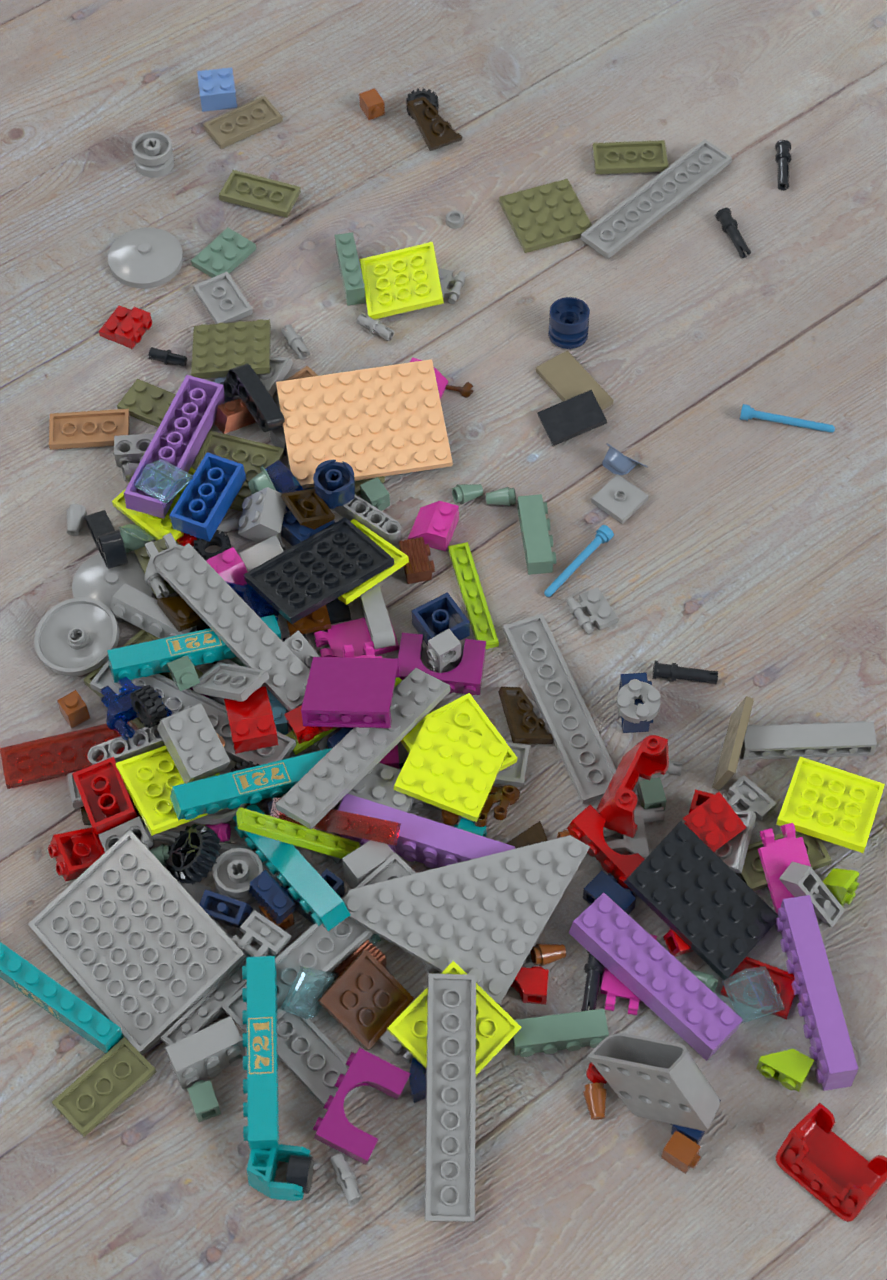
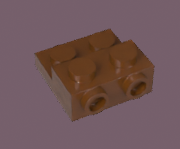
[286,605,331,637]

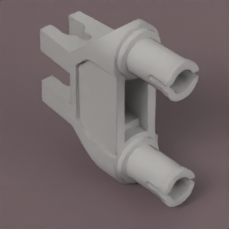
[145,533,184,598]
[603,806,665,859]

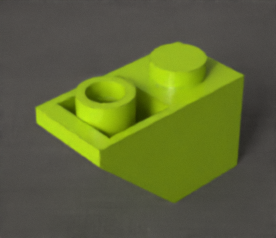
[823,868,860,907]
[756,1049,814,1092]

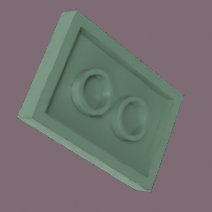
[191,228,256,278]

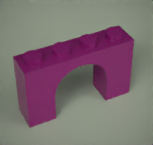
[398,633,486,696]
[312,1047,410,1165]

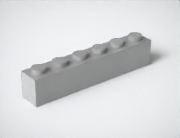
[742,721,877,760]

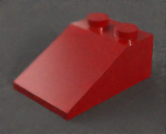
[224,686,278,754]
[72,757,138,840]

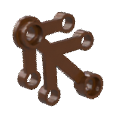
[441,785,520,827]

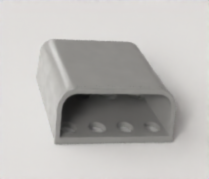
[587,1033,720,1131]

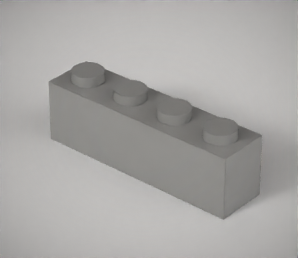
[109,583,197,639]

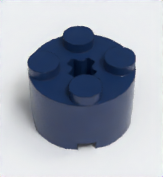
[313,459,355,509]

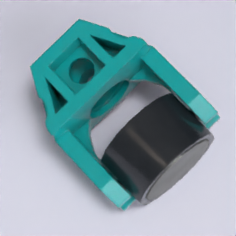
[247,1144,314,1201]

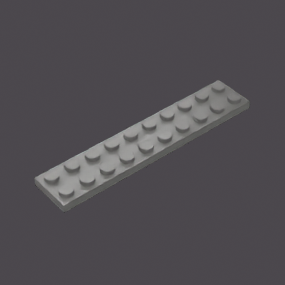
[581,139,732,259]
[155,543,310,711]
[503,614,616,804]
[90,661,296,766]
[276,668,450,829]
[222,853,416,1033]
[213,919,360,1110]
[425,974,476,1222]

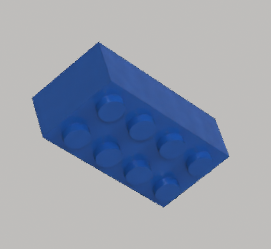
[169,452,246,542]

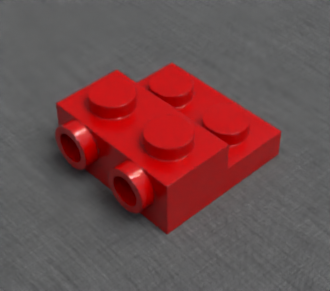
[99,305,152,349]
[683,792,747,852]
[48,827,105,881]

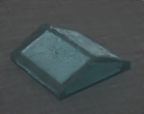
[135,459,193,504]
[281,966,337,1019]
[722,967,785,1024]

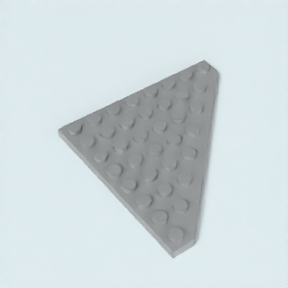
[343,835,590,1005]

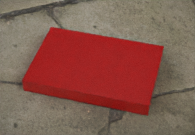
[720,956,795,1020]

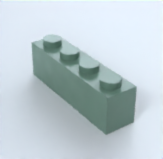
[334,232,366,306]
[517,494,556,575]
[512,1009,609,1057]

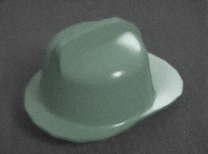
[248,466,286,508]
[119,524,155,553]

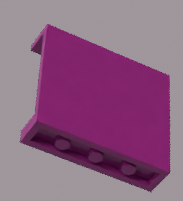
[301,657,400,728]

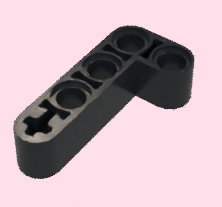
[223,364,285,432]
[85,510,128,569]

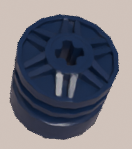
[548,297,590,349]

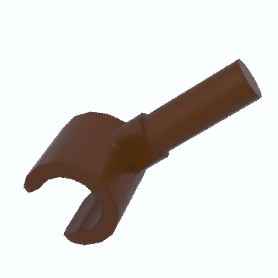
[445,382,474,398]

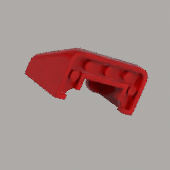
[596,735,669,838]
[775,1103,887,1222]

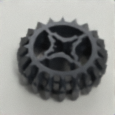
[166,824,221,885]

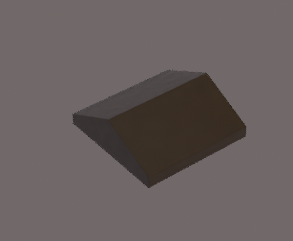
[280,489,335,530]

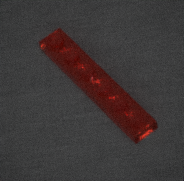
[270,797,401,846]

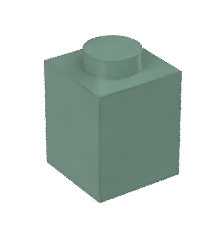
[360,477,390,511]
[167,655,200,691]
[637,777,667,811]
[187,1080,221,1122]

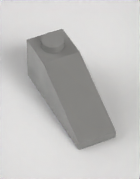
[779,862,845,927]

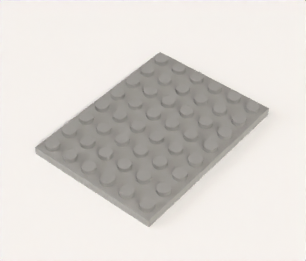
[28,830,246,1055]

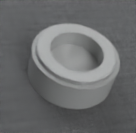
[446,211,464,229]

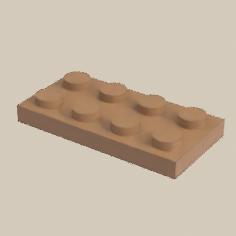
[49,409,130,450]

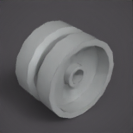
[132,131,175,178]
[213,848,263,905]

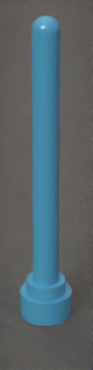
[740,404,835,433]
[544,525,614,597]

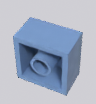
[197,68,237,112]

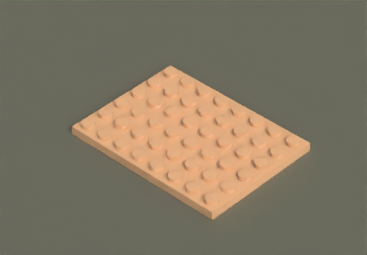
[276,359,453,490]

